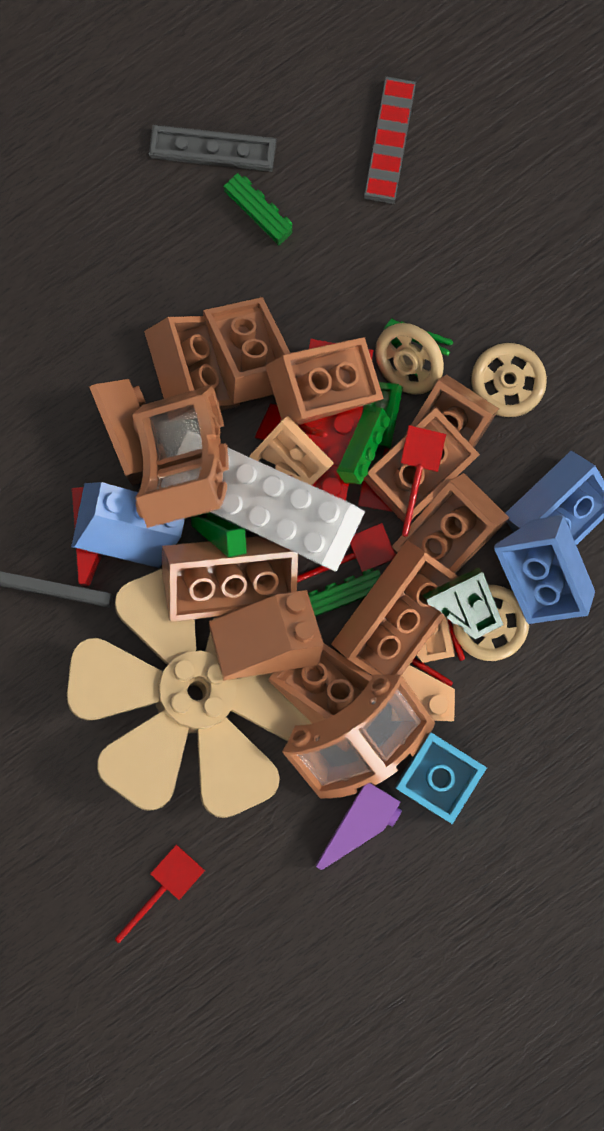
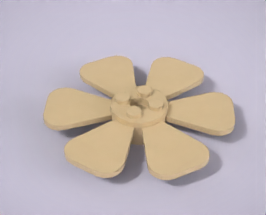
[67,569,312,818]

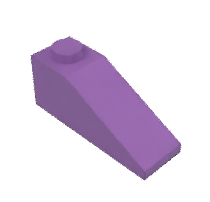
[316,783,402,870]

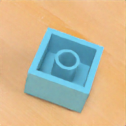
[394,732,487,824]

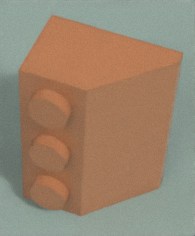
[144,316,240,421]
[89,379,169,486]

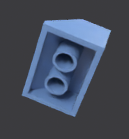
[505,450,604,545]
[71,482,185,568]
[494,515,595,624]

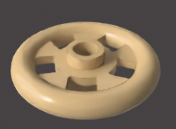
[375,323,444,394]
[471,343,547,417]
[453,585,529,661]

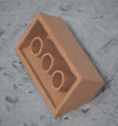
[162,536,298,622]
[331,540,458,676]

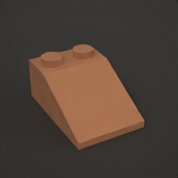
[203,297,290,404]
[265,337,384,425]
[404,374,499,448]
[363,408,480,523]
[392,473,509,574]
[209,590,324,681]
[269,643,372,749]

